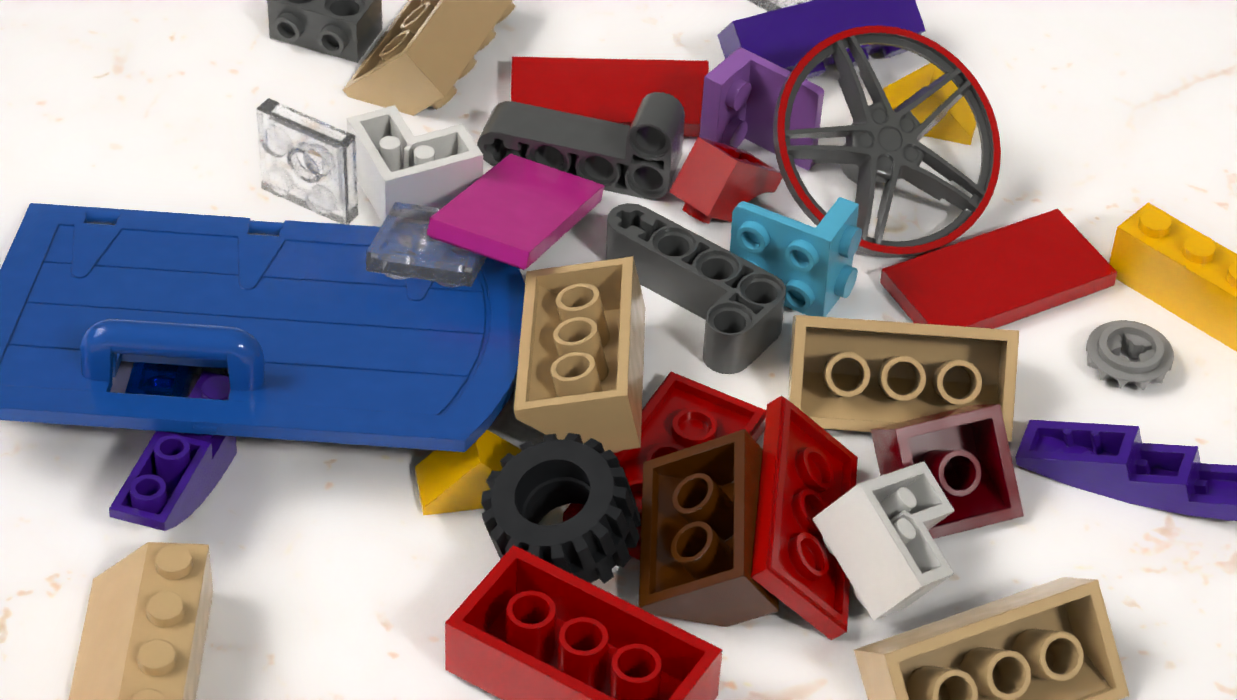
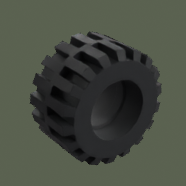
[481,433,641,583]

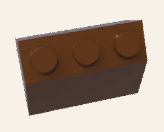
[639,429,779,627]

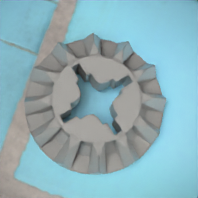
[1085,320,1174,390]

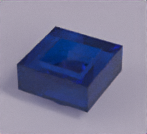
[125,362,193,397]

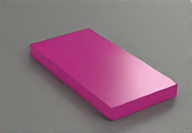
[426,153,605,270]

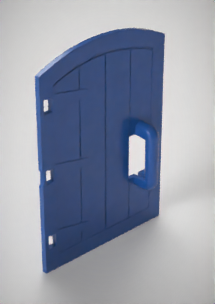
[0,203,525,452]

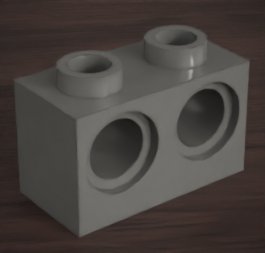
[267,0,383,63]

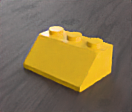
[1109,202,1237,352]

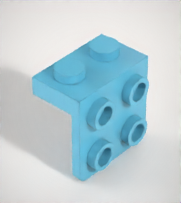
[730,197,862,317]

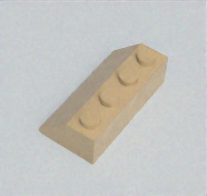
[343,0,515,116]
[514,256,646,453]
[788,315,1019,442]
[68,542,213,700]
[854,577,1130,700]

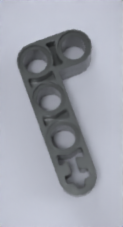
[477,92,685,200]
[605,203,786,374]

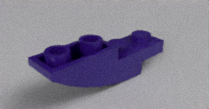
[109,371,237,531]

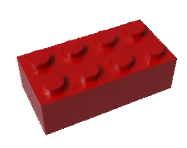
[445,545,723,700]

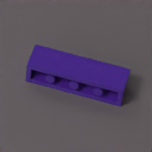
[717,0,926,80]

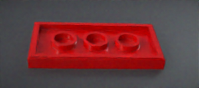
[511,56,709,138]
[880,208,1117,329]
[563,372,766,560]
[751,396,858,640]

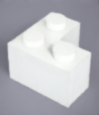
[346,105,483,227]
[812,461,955,621]

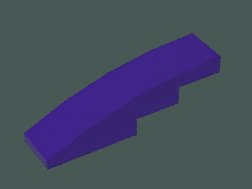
[1015,420,1237,521]

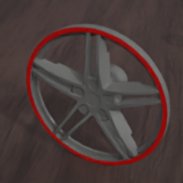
[773,26,1001,258]

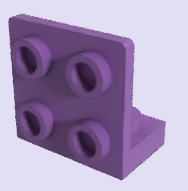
[699,47,824,170]

